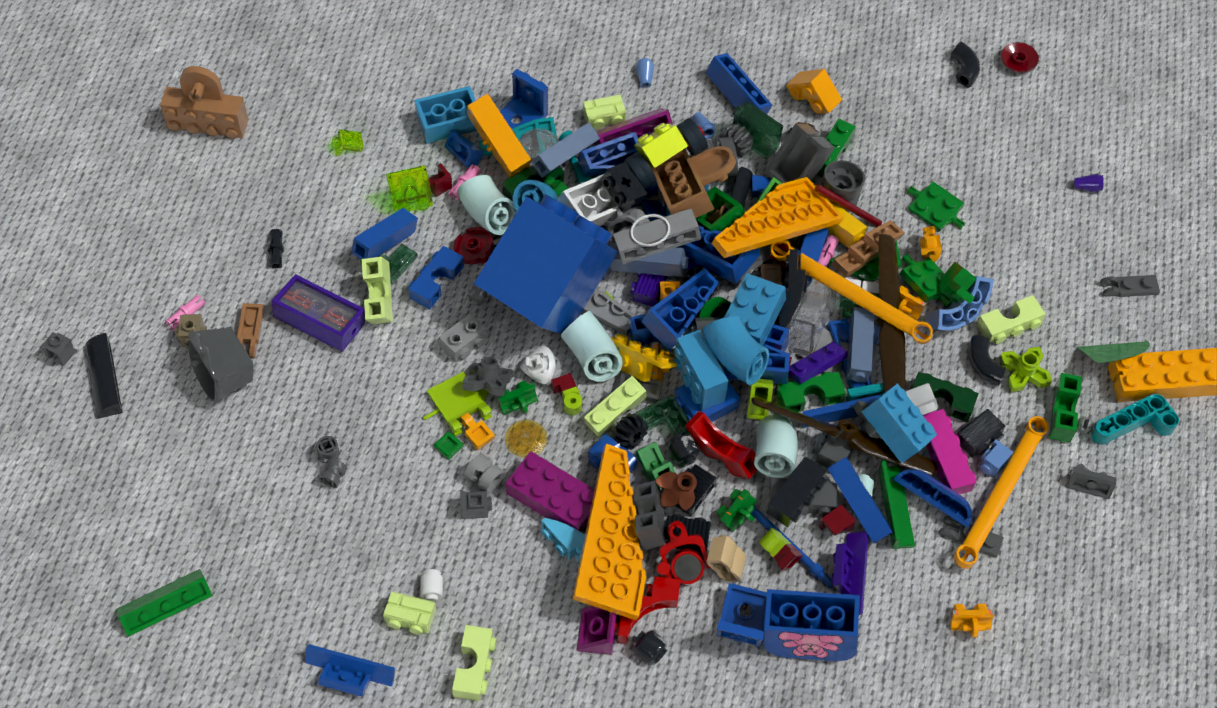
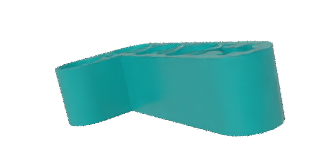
[1091,394,1179,445]

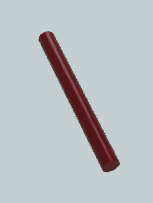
[814,184,882,227]

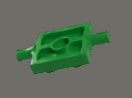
[907,181,966,232]
[899,254,953,308]

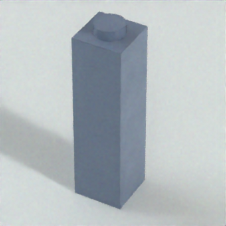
[531,122,600,178]
[610,242,689,277]
[846,307,875,383]

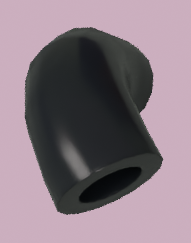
[951,41,980,88]
[968,335,1006,386]

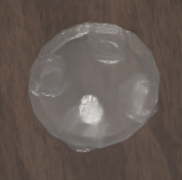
[520,128,558,161]

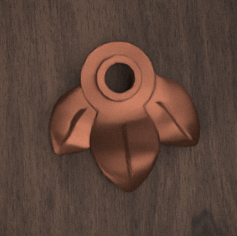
[655,472,697,511]

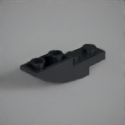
[775,249,809,329]

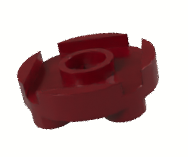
[453,227,494,265]

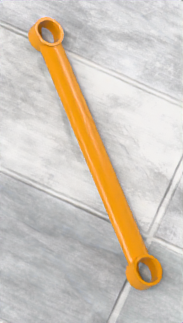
[771,240,933,344]
[954,416,1049,569]

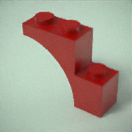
[685,411,757,479]
[614,576,681,644]

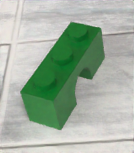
[817,118,856,177]
[776,372,846,412]
[1049,373,1082,443]

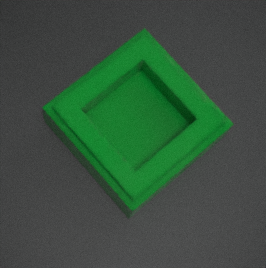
[433,431,464,460]

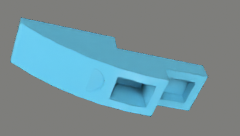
[541,518,585,562]

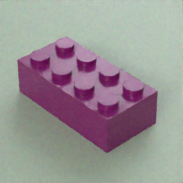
[506,451,595,533]

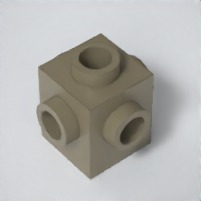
[175,314,207,348]

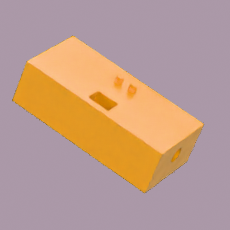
[467,93,531,178]

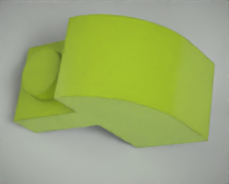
[747,379,773,420]

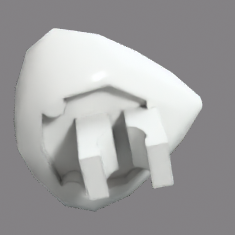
[520,346,556,384]

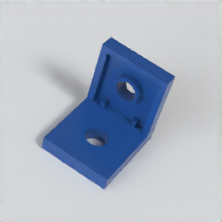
[500,69,548,143]
[716,583,767,648]

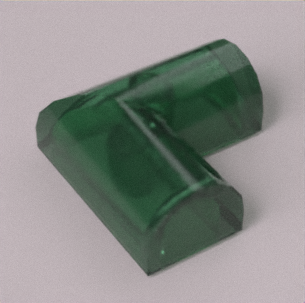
[360,244,418,285]
[635,395,690,437]

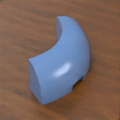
[925,276,994,331]

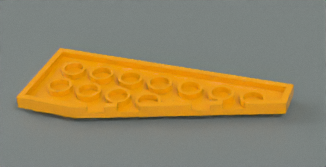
[712,177,844,258]
[572,444,646,620]

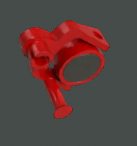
[657,520,710,584]

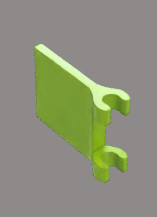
[427,371,492,437]

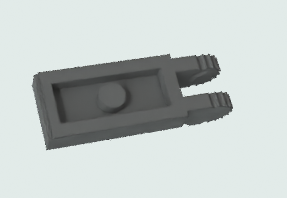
[1100,275,1160,297]
[939,516,1004,558]

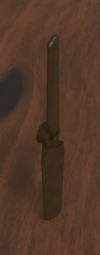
[877,234,906,393]
[751,397,936,476]

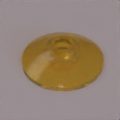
[505,420,548,458]

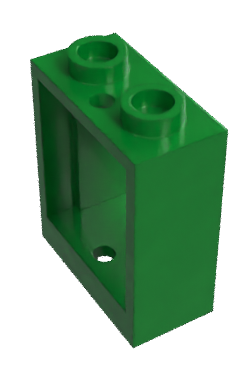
[695,186,745,232]

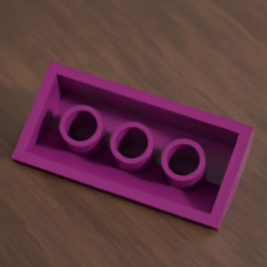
[594,108,673,146]

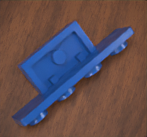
[305,644,395,697]

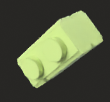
[583,95,626,129]
[383,591,436,635]

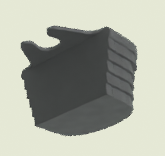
[188,326,253,402]

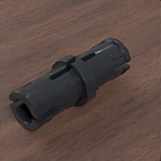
[268,229,284,269]

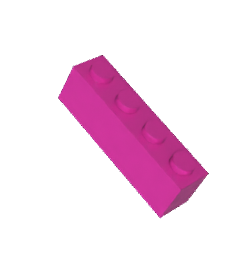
[923,409,976,494]

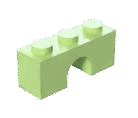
[362,257,393,324]
[977,295,1046,344]
[584,376,647,438]
[452,625,497,701]

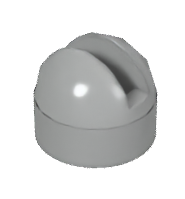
[1077,416,1093,434]

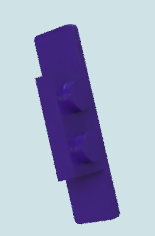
[831,532,869,615]

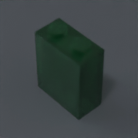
[732,101,783,160]

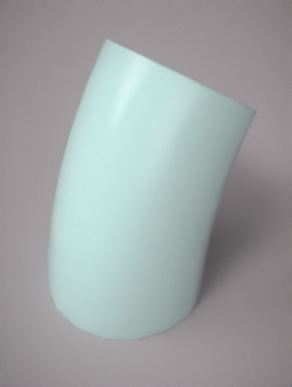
[457,175,517,235]
[560,311,623,382]
[754,414,798,478]

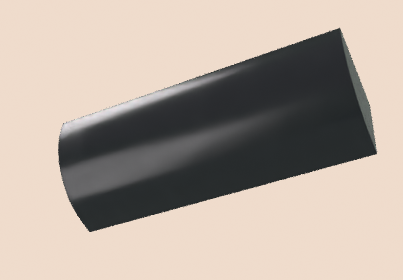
[85,333,123,419]

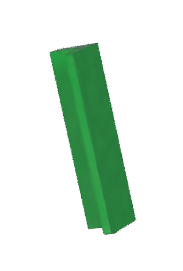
[878,461,915,549]
[116,569,213,637]

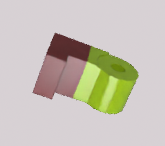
[551,373,582,416]
[759,528,803,570]

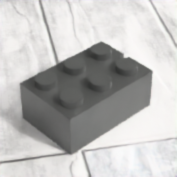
[765,123,835,183]

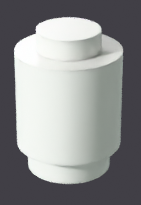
[420,569,443,603]

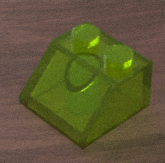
[386,165,433,213]

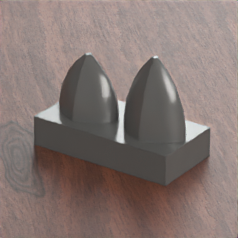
[1067,464,1117,499]

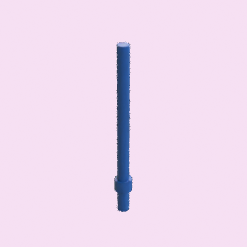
[751,506,833,589]

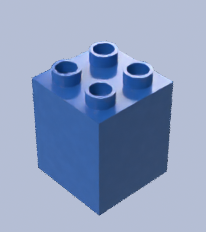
[474,194,619,334]

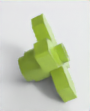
[999,347,1052,392]

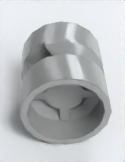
[464,454,506,494]

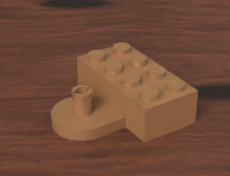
[160,66,248,139]
[651,146,736,218]

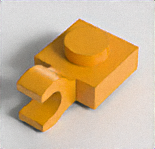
[461,412,495,450]

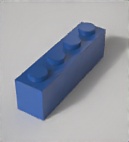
[705,53,772,125]

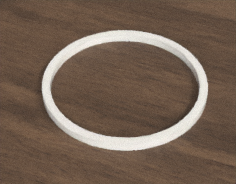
[631,214,670,247]

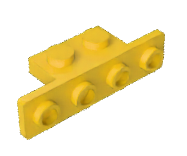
[611,334,677,382]

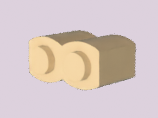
[707,535,747,582]

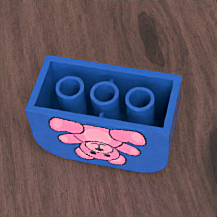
[764,589,860,661]

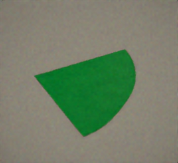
[1077,341,1150,363]

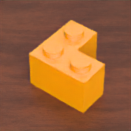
[786,68,843,114]

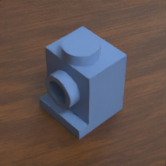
[980,439,1013,477]

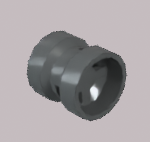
[316,436,340,463]
[318,458,348,488]

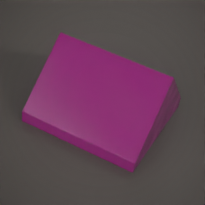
[577,606,616,655]

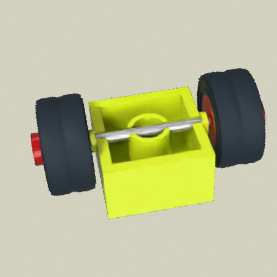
[624,118,708,189]

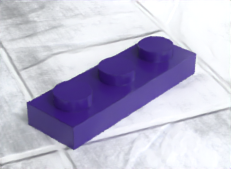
[788,341,848,384]

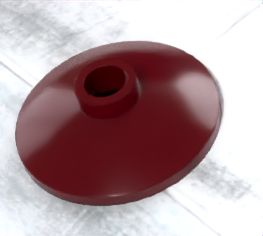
[1001,42,1039,73]

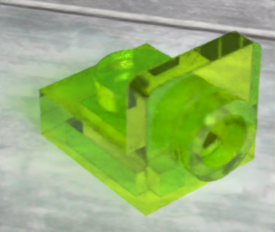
[331,129,364,156]

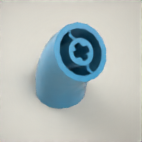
[513,180,558,211]
[702,316,769,385]

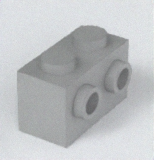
[439,313,487,362]

